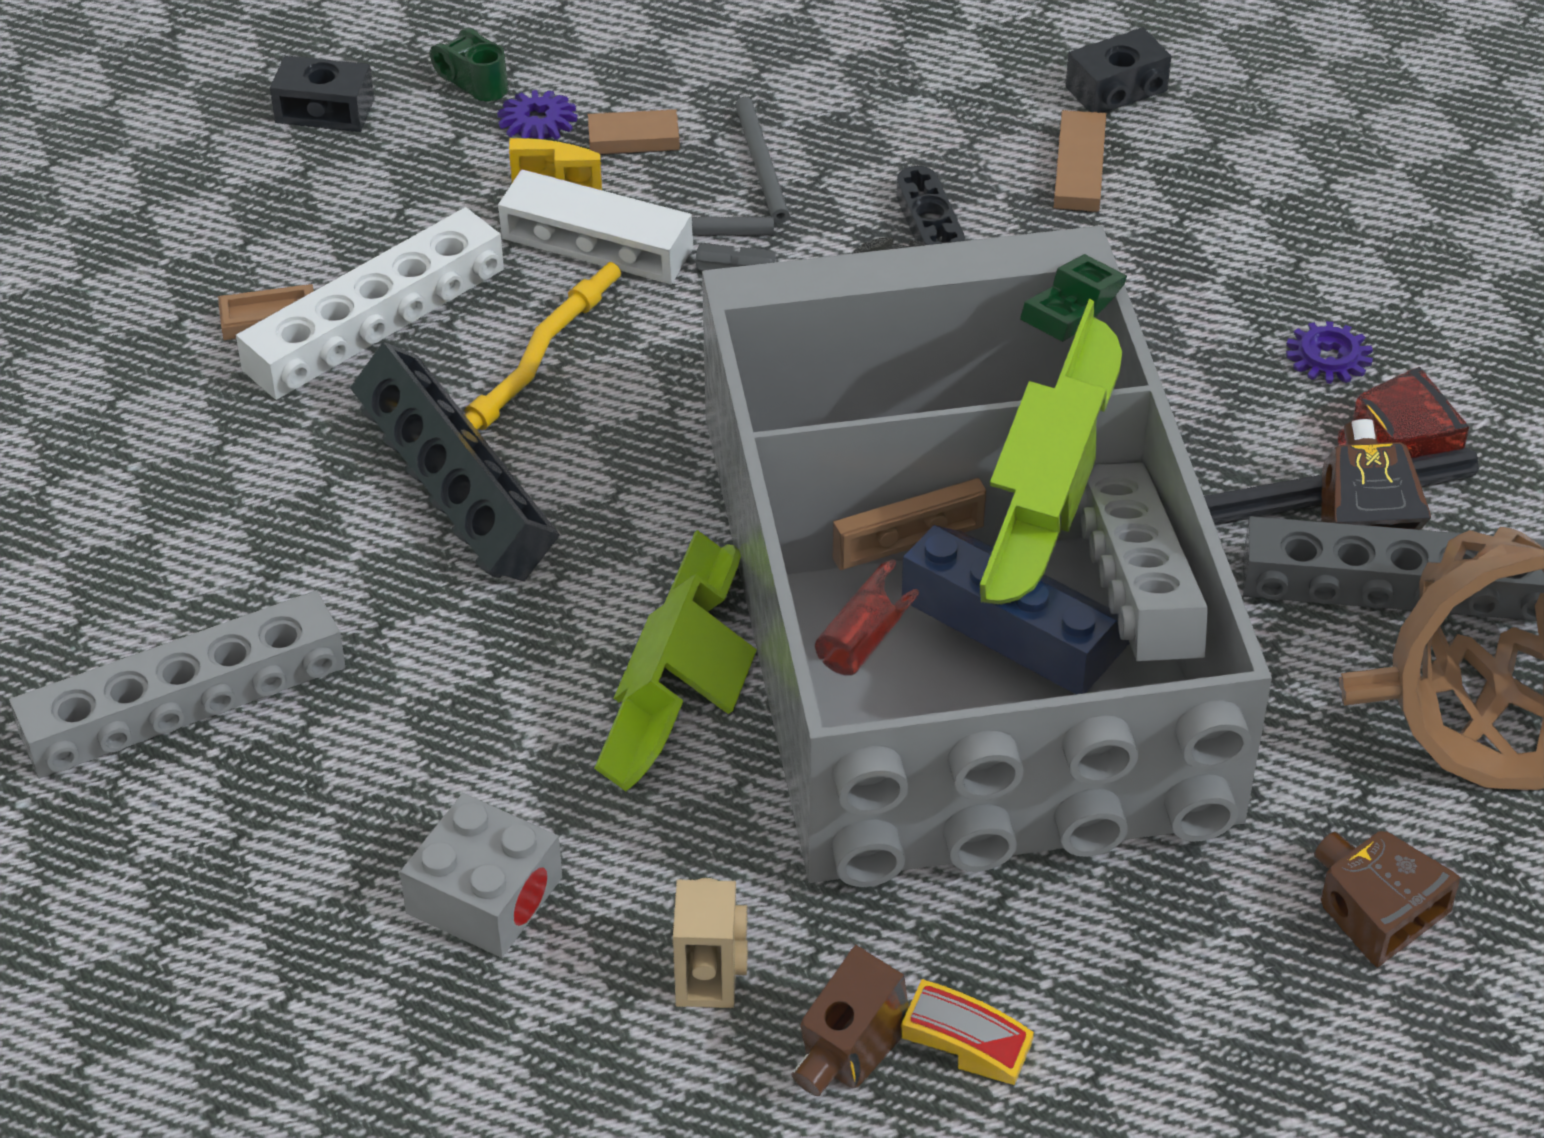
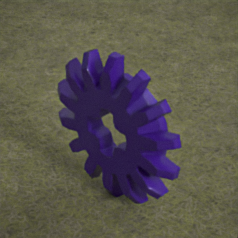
[498,90,578,140]
[1286,321,1373,384]

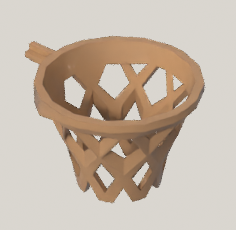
[1339,527,1544,790]

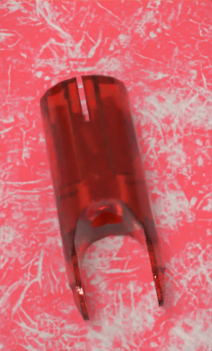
[814,559,919,676]

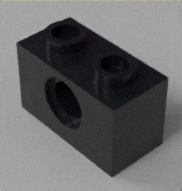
[1065,27,1172,113]
[270,55,374,132]

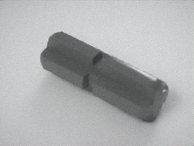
[696,243,776,271]

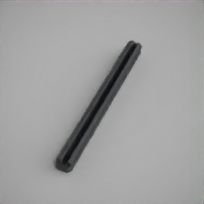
[1204,448,1479,524]

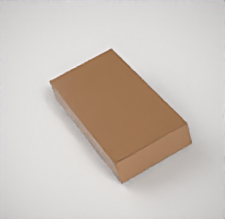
[588,109,680,154]
[218,284,314,340]

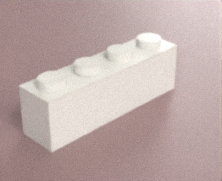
[498,170,693,285]

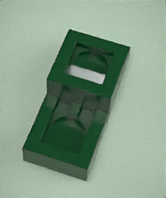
[1020,254,1127,342]

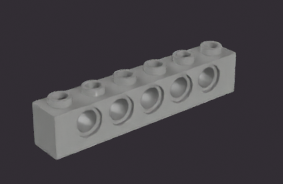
[1075,462,1208,661]
[9,590,346,779]

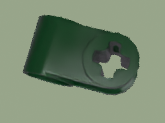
[430,27,509,102]

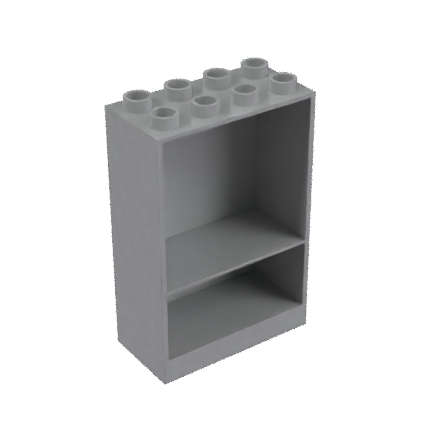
[702,226,1272,887]

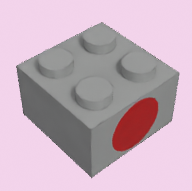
[400,793,562,958]

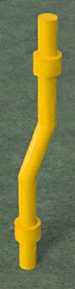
[464,262,621,430]

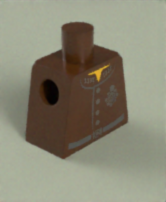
[1314,831,1461,968]

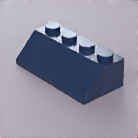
[901,525,1130,695]

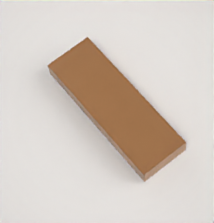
[1054,110,1106,212]
[832,478,986,570]

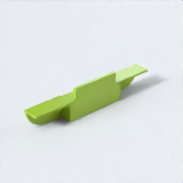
[980,299,1122,604]
[594,530,757,791]

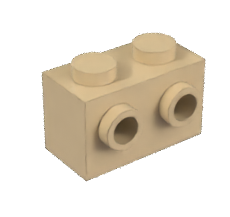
[673,878,748,1008]

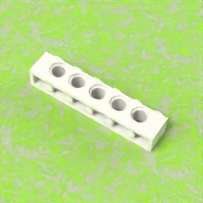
[236,207,504,400]

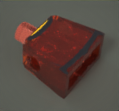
[1338,367,1469,458]

